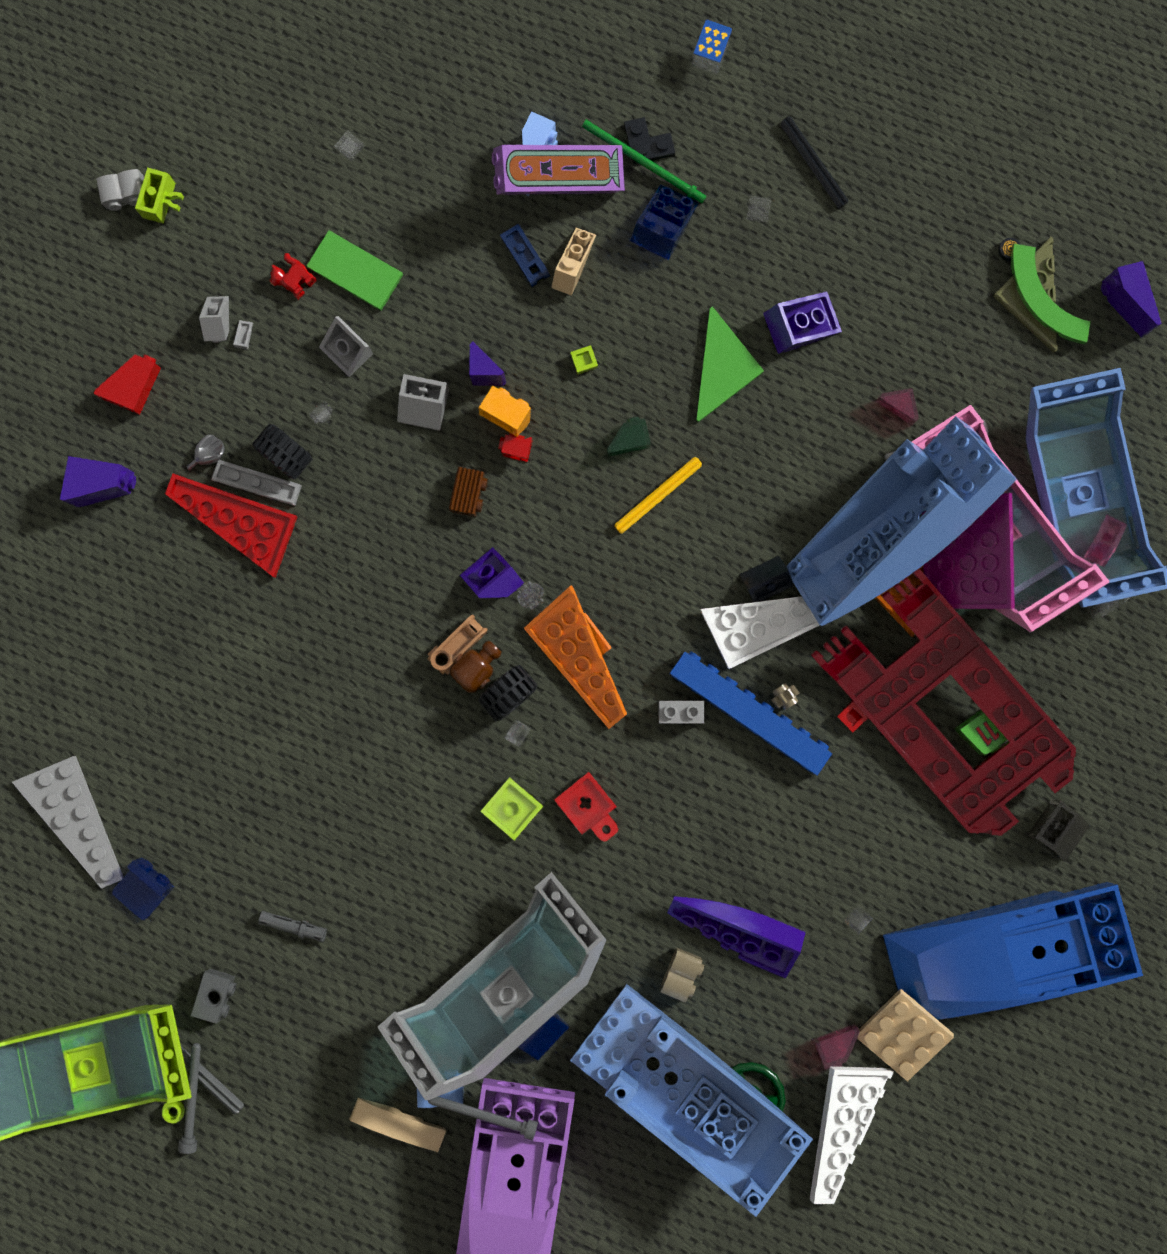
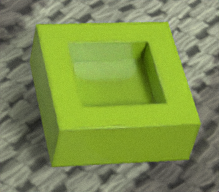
[570,345,598,375]

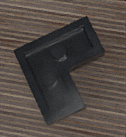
[624,117,675,165]

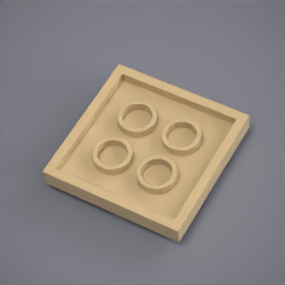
[855,989,954,1081]

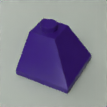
[460,547,524,598]

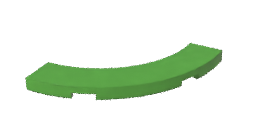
[1011,244,1090,344]

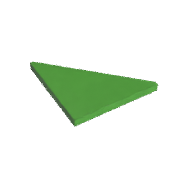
[696,307,764,423]

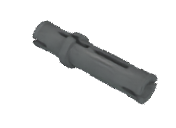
[258,911,327,943]

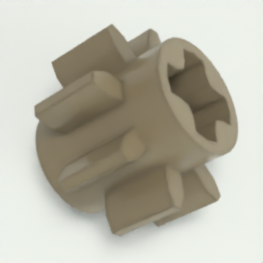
[771,683,799,710]

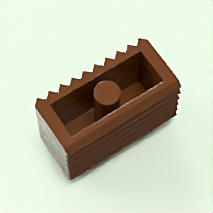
[449,467,488,517]

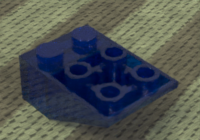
[630,184,699,260]

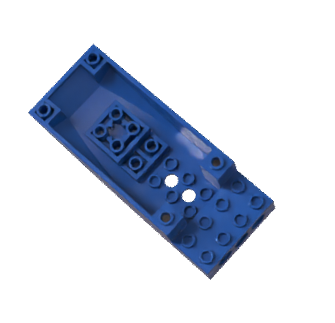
[883,882,1143,1020]

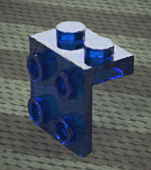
[112,858,174,920]

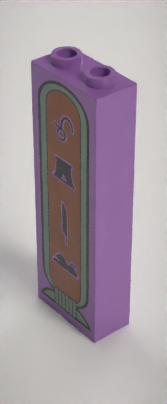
[492,145,625,195]

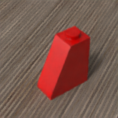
[94,355,161,415]

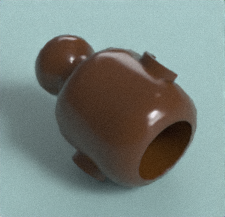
[450,640,502,693]

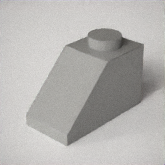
[199,296,229,343]

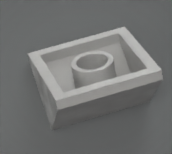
[319,316,373,377]

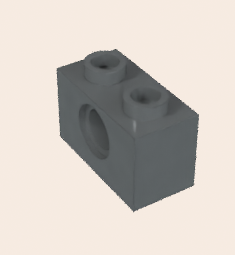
[191,969,237,1024]

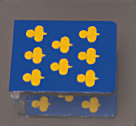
[692,20,732,75]

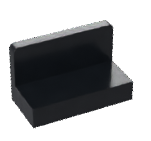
[740,556,794,602]

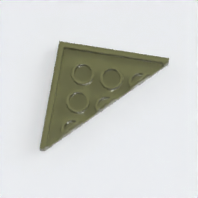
[993,237,1058,353]

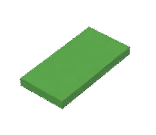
[307,230,403,311]

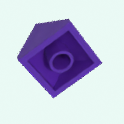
[469,342,506,386]

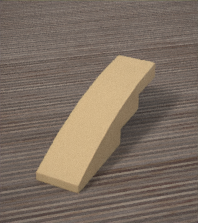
[350,1098,446,1152]

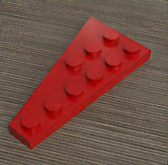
[165,474,297,578]

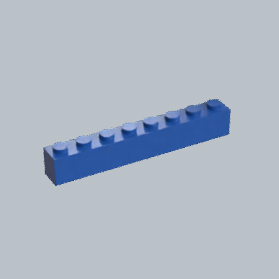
[669,651,832,776]

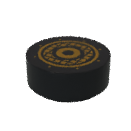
[998,238,1021,261]

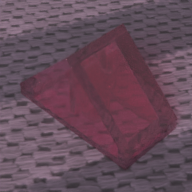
[876,388,919,426]

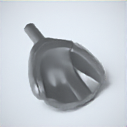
[187,435,224,470]

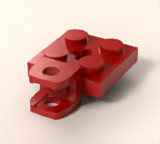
[554,772,618,842]

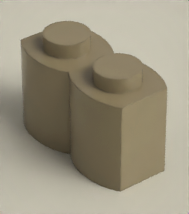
[659,947,704,1003]

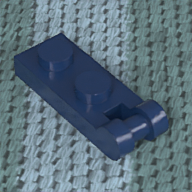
[500,224,550,287]

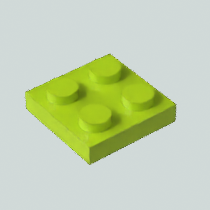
[480,777,543,840]

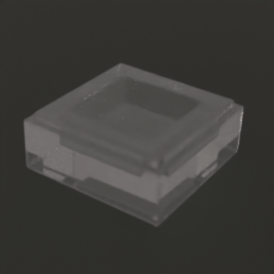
[334,130,365,162]

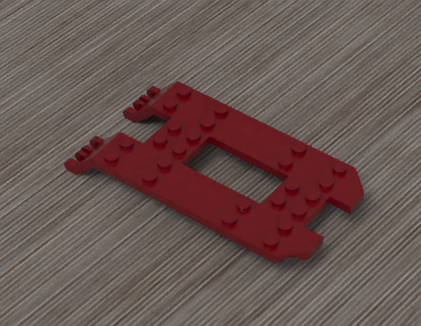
[811,569,1076,836]

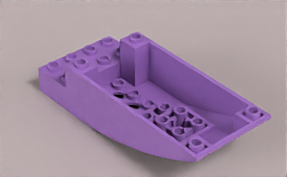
[456,1078,575,1254]

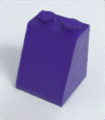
[60,456,136,507]

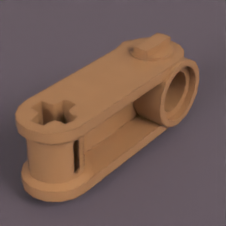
[427,615,488,675]

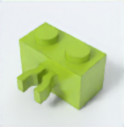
[135,168,184,223]

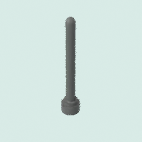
[178,1043,201,1154]
[428,1096,538,1141]

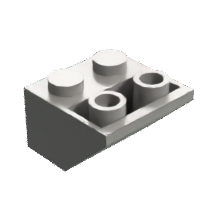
[397,374,449,431]

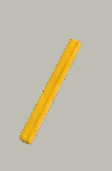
[615,457,702,534]

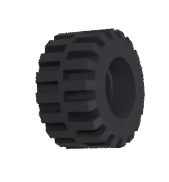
[252,423,313,480]
[478,665,538,722]

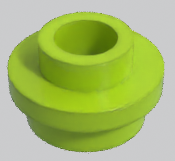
[162,1101,185,1123]

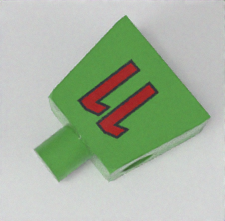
[954,710,1007,756]

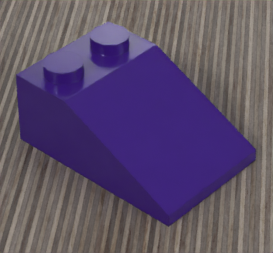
[1101,261,1162,337]
[763,292,842,354]

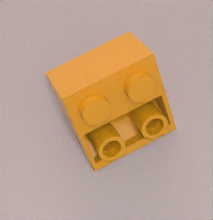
[479,386,531,436]

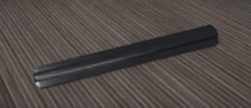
[781,116,848,209]

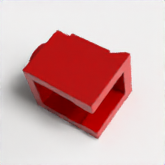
[499,433,533,462]

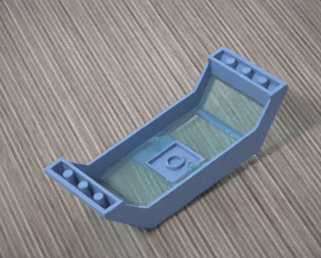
[1025,368,1167,608]

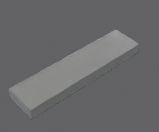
[211,460,302,506]

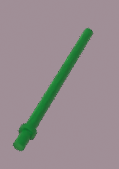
[582,119,706,203]

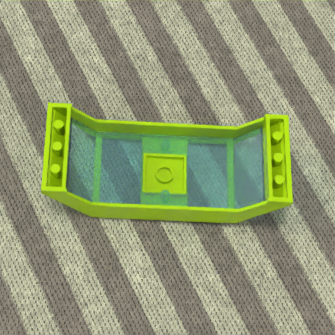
[0,1005,192,1141]

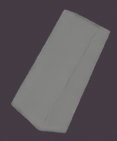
[233,320,253,350]

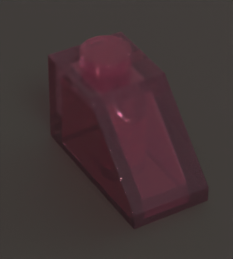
[1084,514,1127,567]
[812,1024,860,1070]

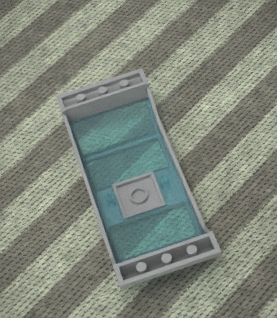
[378,872,606,1101]

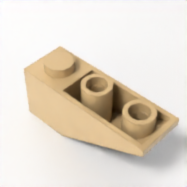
[552,228,596,296]

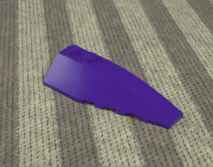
[667,896,805,978]

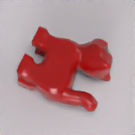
[270,253,317,300]

